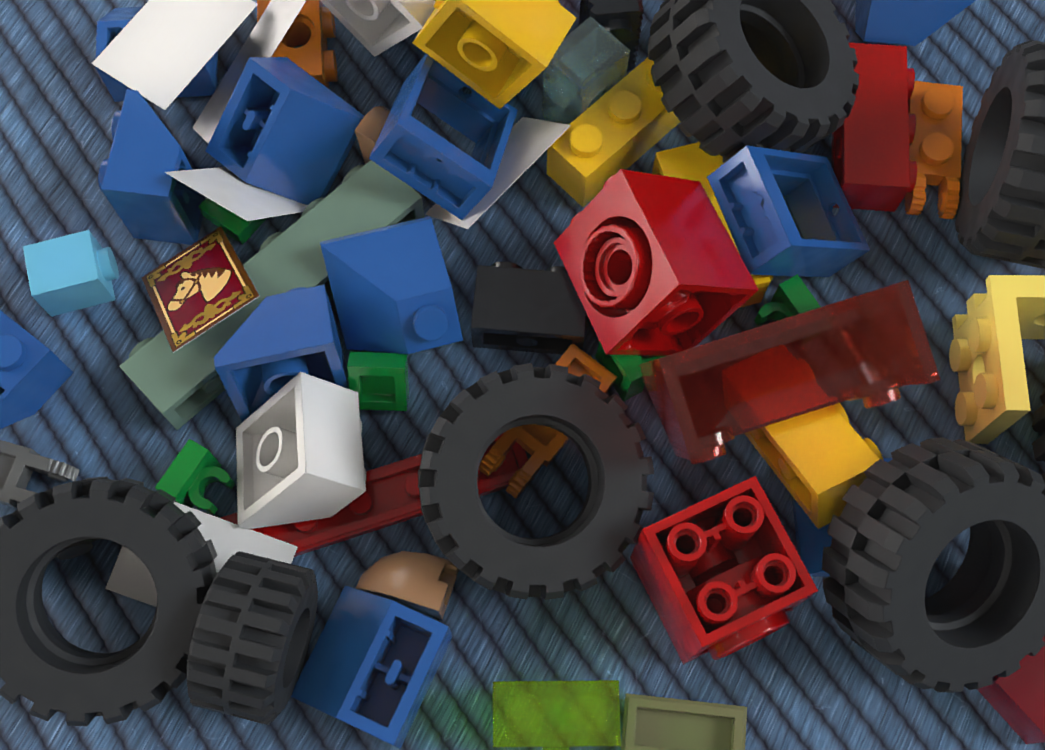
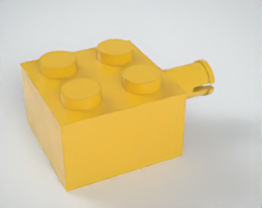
[412,0,576,109]

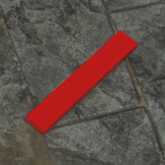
[221,433,534,557]

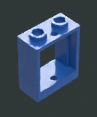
[369,54,518,220]
[707,145,870,277]

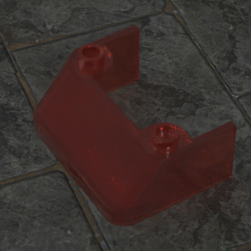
[639,280,941,464]

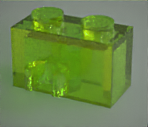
[493,680,621,750]

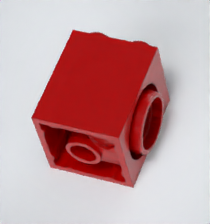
[554,169,759,356]
[630,476,818,665]

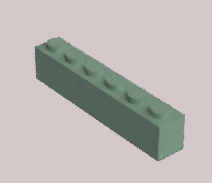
[119,160,425,430]

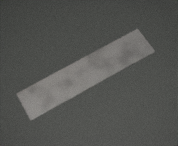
[192,0,307,144]

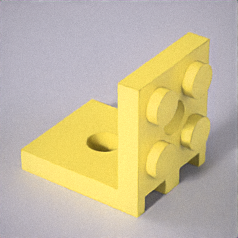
[949,275,1045,444]

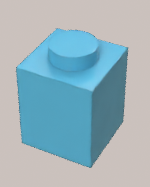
[23,230,119,317]

